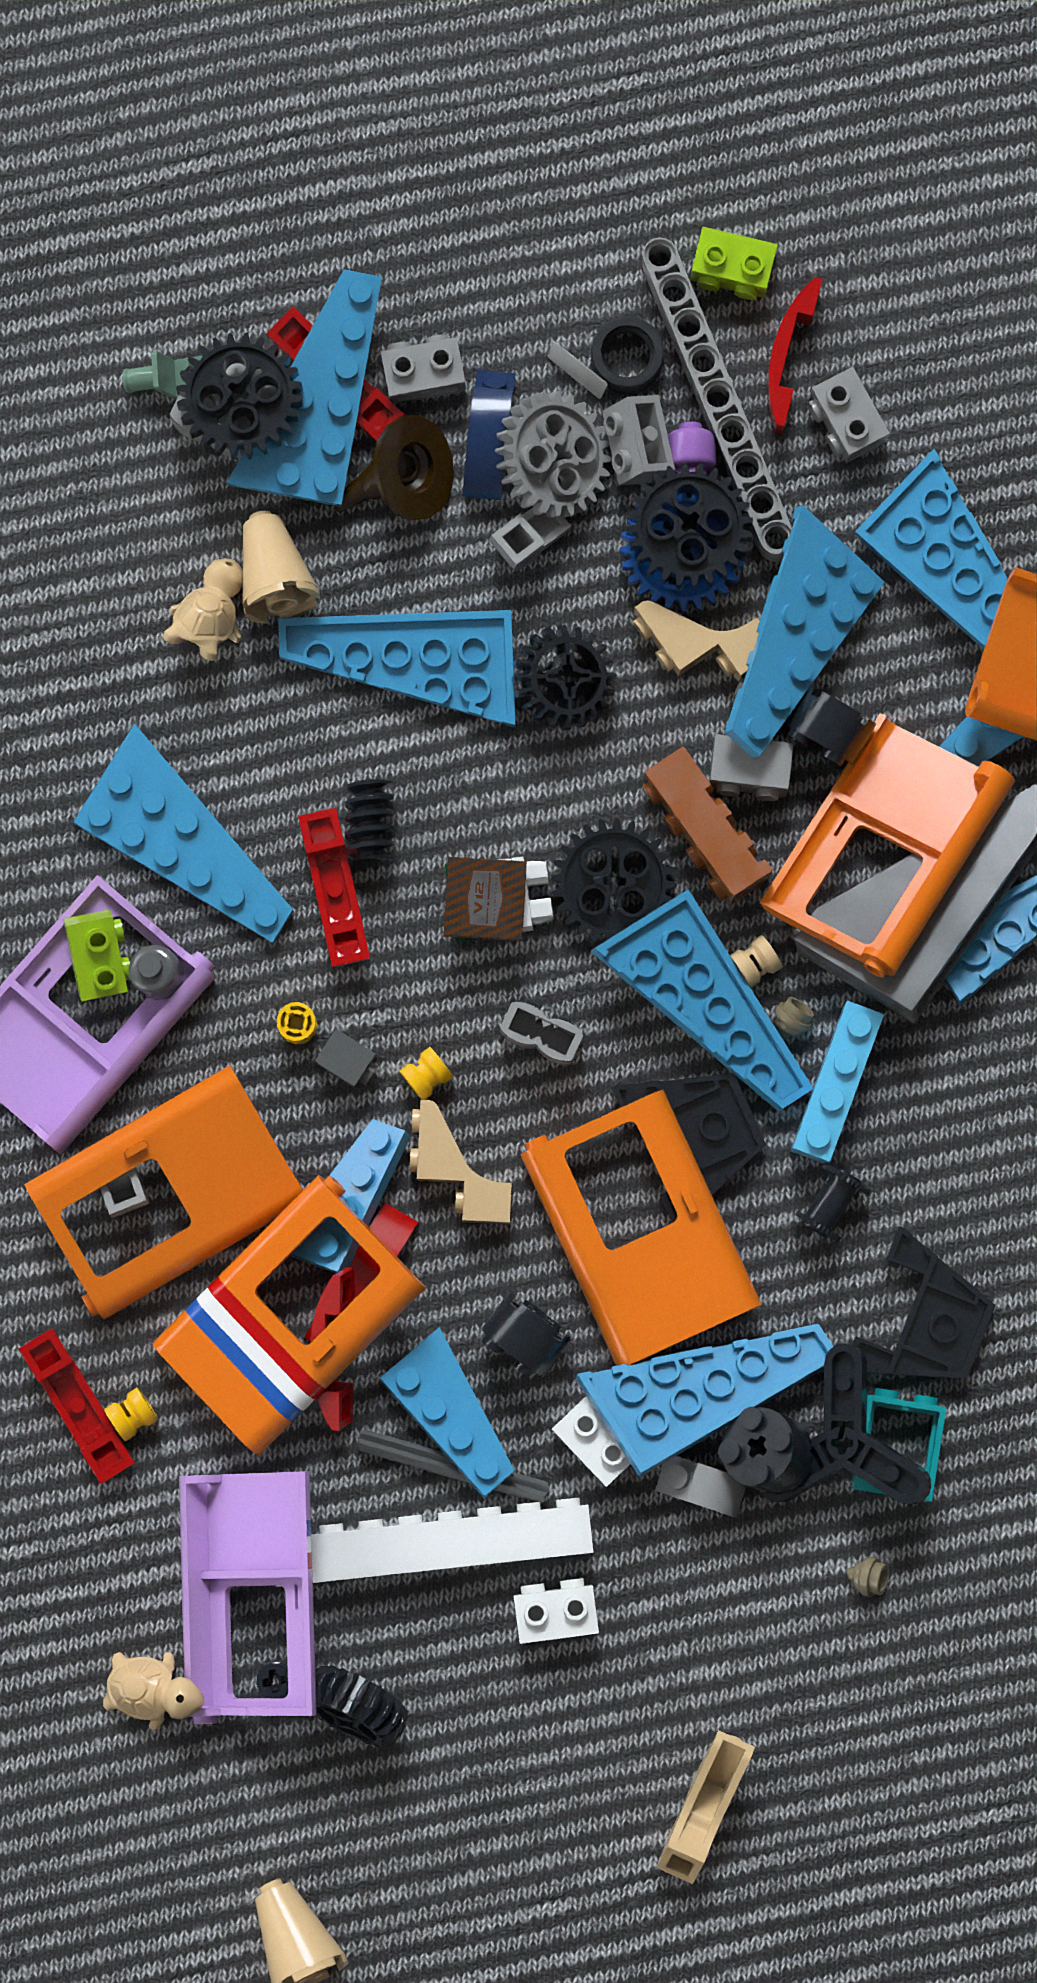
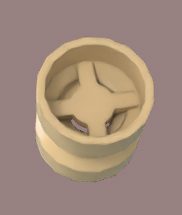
[730,935,783,988]

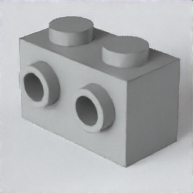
[381,334,466,404]
[808,366,890,463]
[602,395,675,485]
[709,734,793,801]

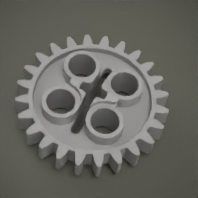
[495,391,612,519]

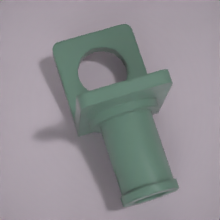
[122,351,202,400]

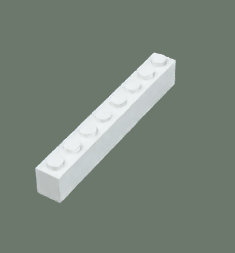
[276,1498,593,1587]

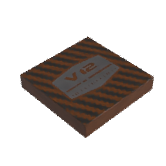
[444,857,527,941]

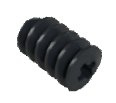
[345,779,394,862]

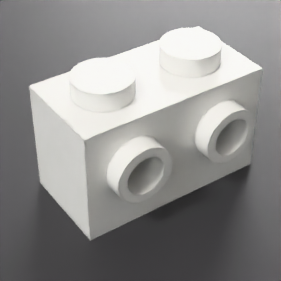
[552,1396,630,1487]
[514,1578,599,1644]

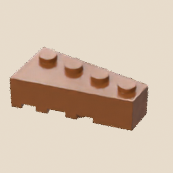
[642,746,773,906]

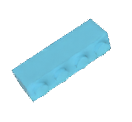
[790,1001,884,1163]

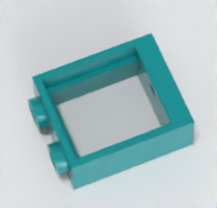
[851,1388,946,1502]

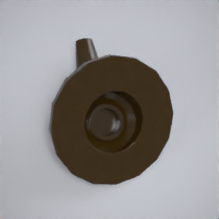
[334,415,454,521]

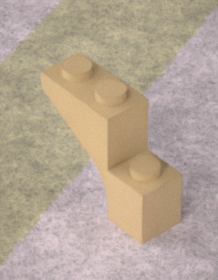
[633,601,760,681]
[410,1100,512,1224]
[656,1730,755,1884]

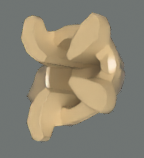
[163,558,243,661]
[103,1652,205,1730]

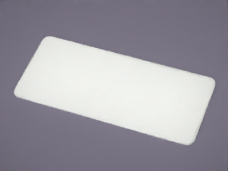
[547,342,607,399]

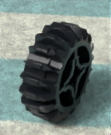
[511,625,617,731]
[315,1666,409,1747]

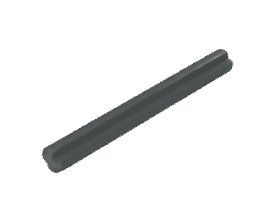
[357,1430,549,1503]

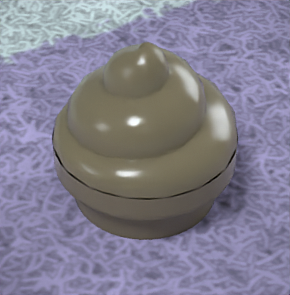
[775,997,814,1038]
[846,1557,889,1597]

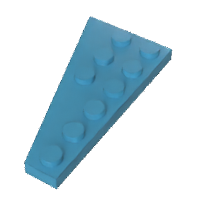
[855,449,1008,649]
[725,505,885,758]
[278,610,516,728]
[576,1324,834,1477]

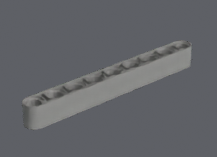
[642,237,792,562]

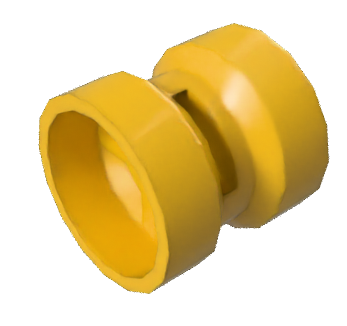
[277,1002,317,1045]
[399,1046,454,1100]
[104,1387,159,1442]

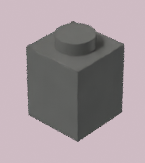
[315,1029,379,1090]

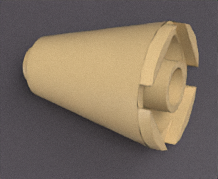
[243,511,320,623]
[255,1879,349,1983]

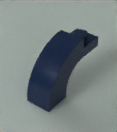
[463,370,515,500]

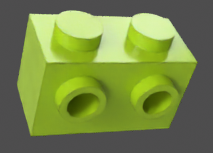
[690,226,778,300]
[63,909,130,1002]

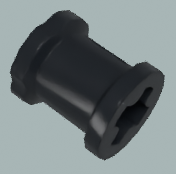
[256,1662,288,1698]

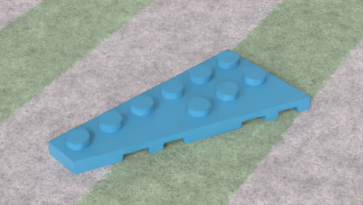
[226,269,382,507]
[73,723,294,944]
[591,890,814,1111]

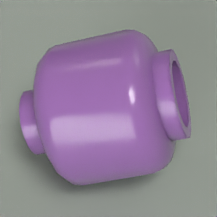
[668,422,716,475]

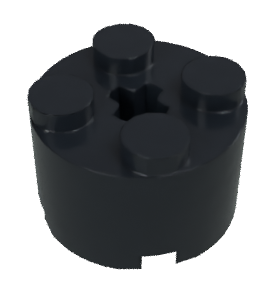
[785,685,877,769]
[481,1290,573,1379]
[718,1407,813,1494]

